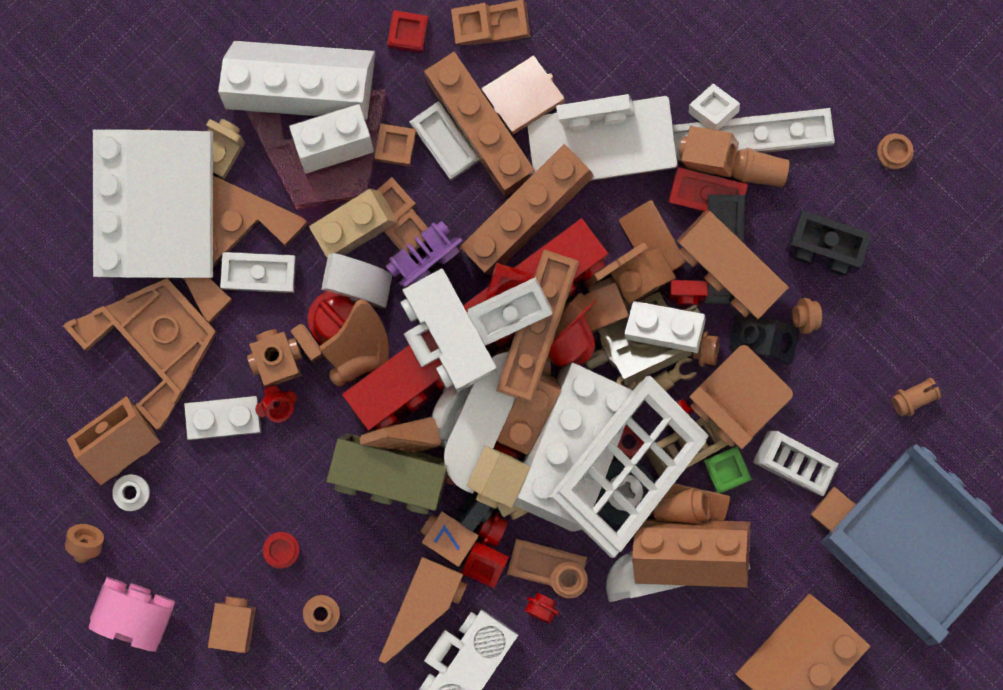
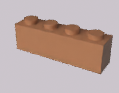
[424,52,535,198]
[460,144,594,277]

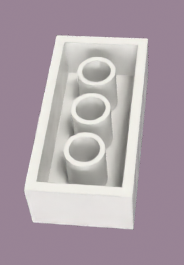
[513,362,633,532]

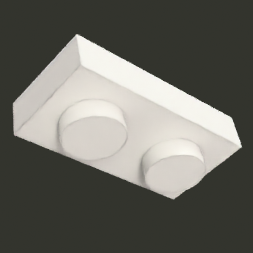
[220,252,296,293]
[468,277,553,346]
[625,301,706,353]
[184,396,262,440]

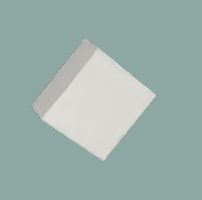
[689,84,740,130]

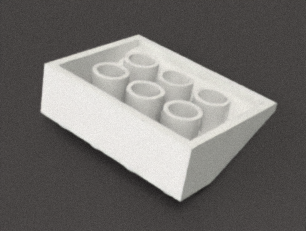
[93,130,213,278]

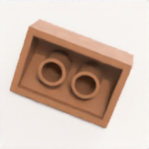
[632,519,751,588]
[735,593,870,690]

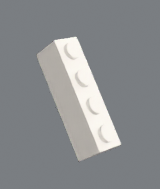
[218,41,375,120]

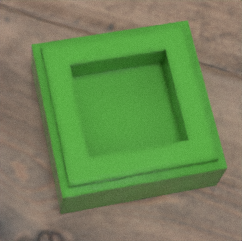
[703,447,752,494]

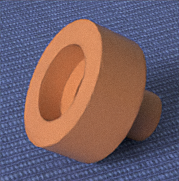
[65,524,104,563]

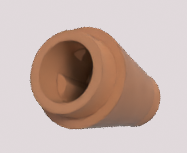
[653,487,711,524]

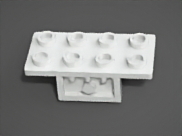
[528,94,678,181]

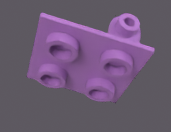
[385,221,463,287]

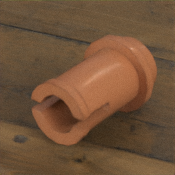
[891,378,941,417]

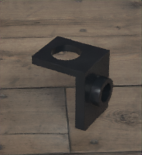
[729,315,799,364]

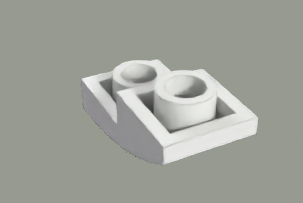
[321,253,392,309]

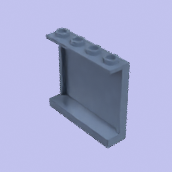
[820,444,1003,646]

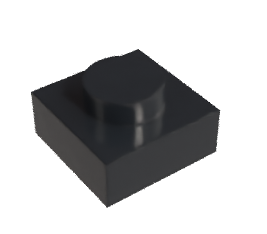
[456,491,493,532]

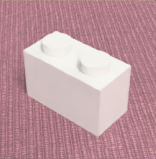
[289,104,374,174]

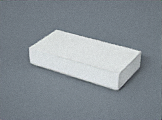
[409,101,480,181]

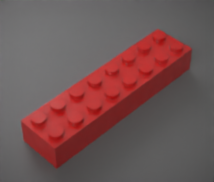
[342,218,608,432]

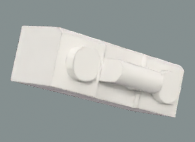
[400,268,497,392]
[419,609,518,690]

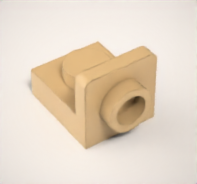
[206,119,245,180]

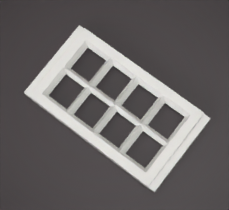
[550,376,709,558]

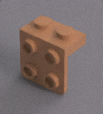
[689,345,793,449]

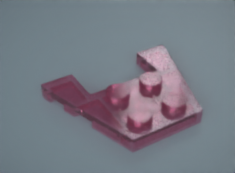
[247,88,387,210]

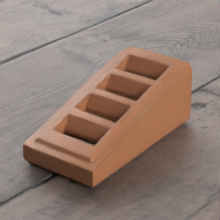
[359,417,441,453]

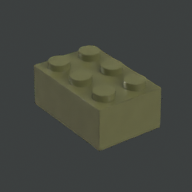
[326,433,448,514]

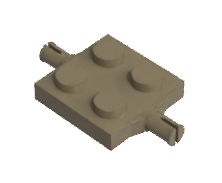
[585,292,700,385]

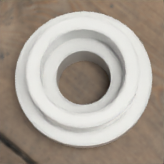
[112,474,150,511]

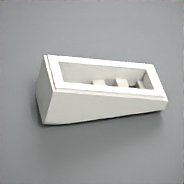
[753,431,838,496]

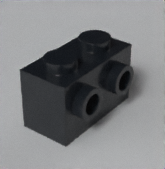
[785,210,872,276]

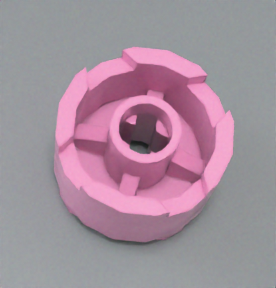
[88,577,175,652]

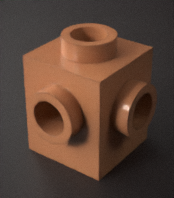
[247,329,303,387]

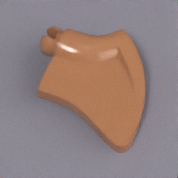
[319,299,389,386]

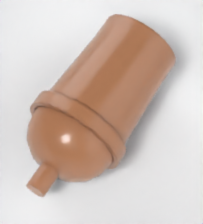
[731,148,789,188]

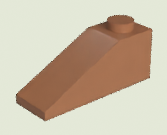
[378,557,467,663]

